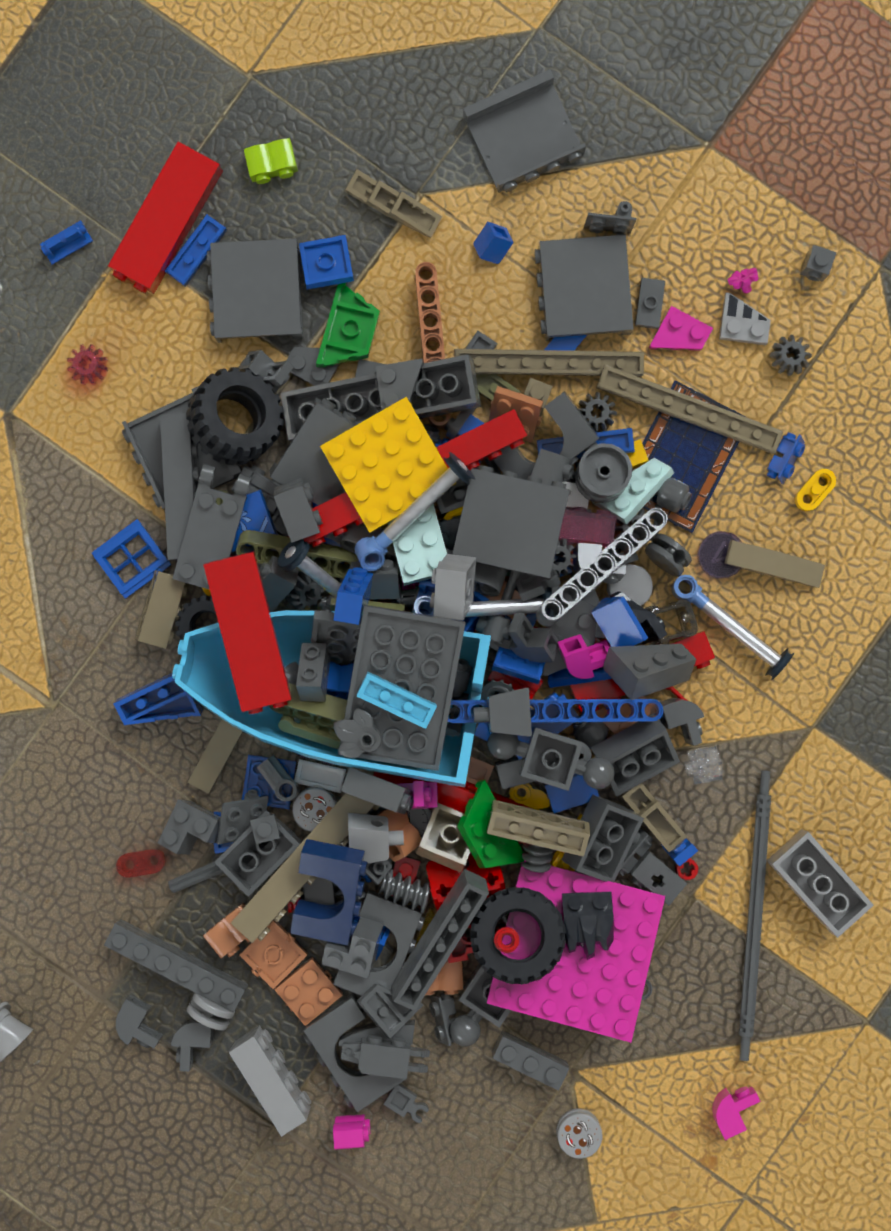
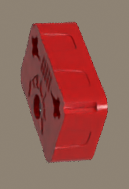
[426,852,506,911]

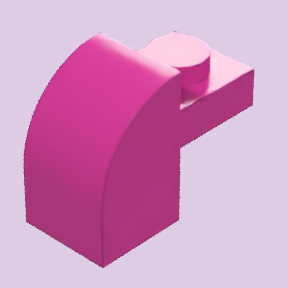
[557,634,610,679]
[398,781,438,809]
[712,1086,761,1140]

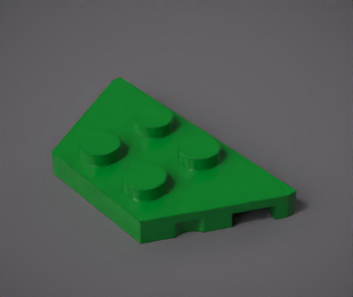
[316,283,380,368]
[457,780,524,868]

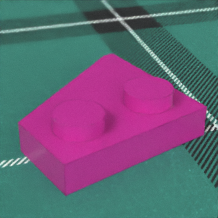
[649,306,713,351]

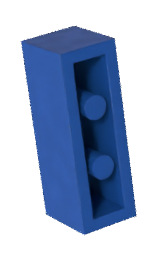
[334,567,373,625]

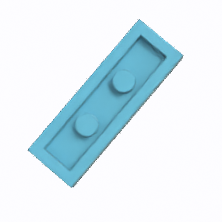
[356,672,437,729]

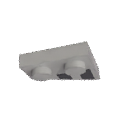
[719,292,771,345]

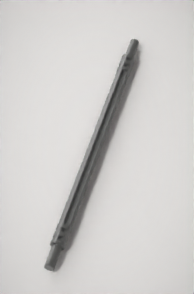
[739,770,771,1061]

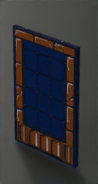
[632,380,746,533]

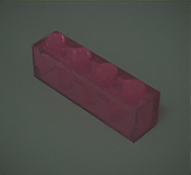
[559,507,617,547]

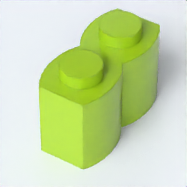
[244,138,298,184]

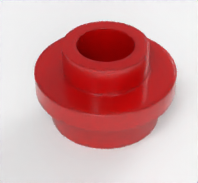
[494,927,519,953]

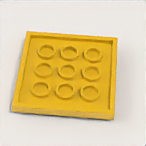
[320,396,456,533]

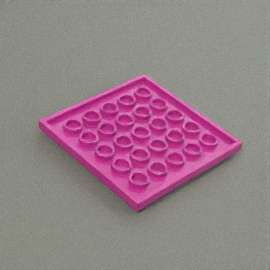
[487,860,665,1043]

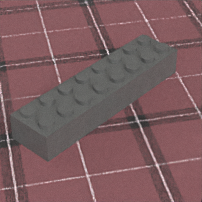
[281,354,481,442]

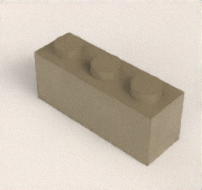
[135,570,188,649]

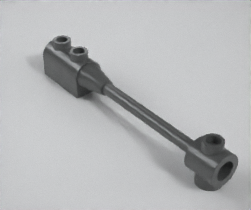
[476,449,573,644]

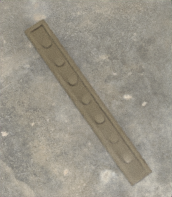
[454,349,644,377]
[596,364,784,454]

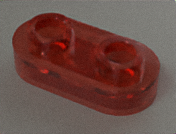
[116,848,166,878]

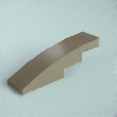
[344,169,442,238]
[725,540,825,588]

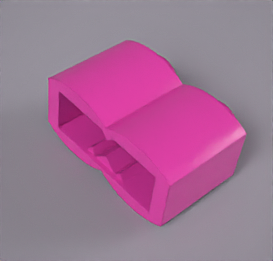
[333,1114,371,1150]

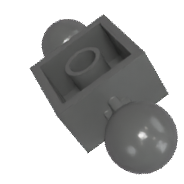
[487,727,614,791]
[450,964,511,1047]

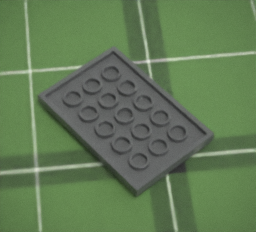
[338,605,465,771]

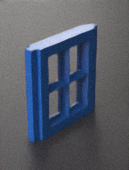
[92,519,172,599]

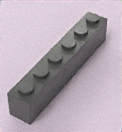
[160,413,200,561]
[391,869,489,1011]
[104,919,249,1012]

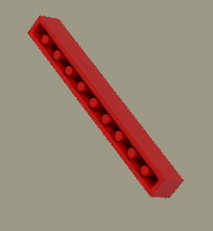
[303,409,527,548]

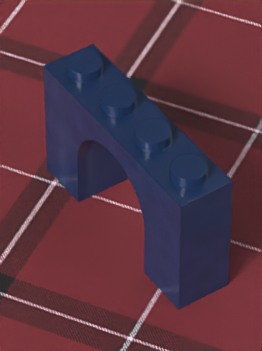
[291,839,368,946]

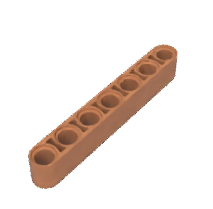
[415,262,450,429]

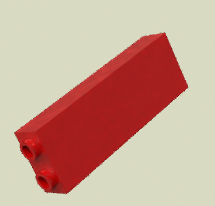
[108,141,223,294]
[203,551,292,714]

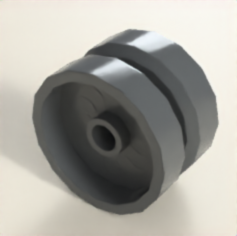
[575,443,632,503]

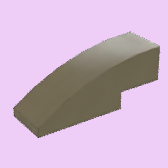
[620,783,687,852]

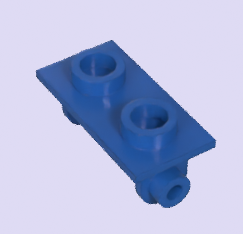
[40,220,93,265]
[767,432,805,485]

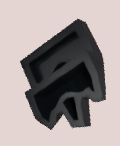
[609,591,668,644]
[562,892,614,960]

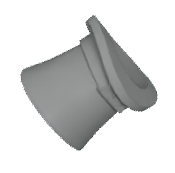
[0,1002,33,1063]

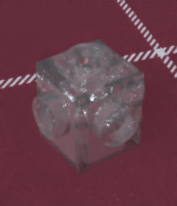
[684,746,723,785]

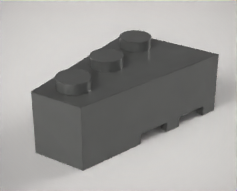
[603,644,696,700]

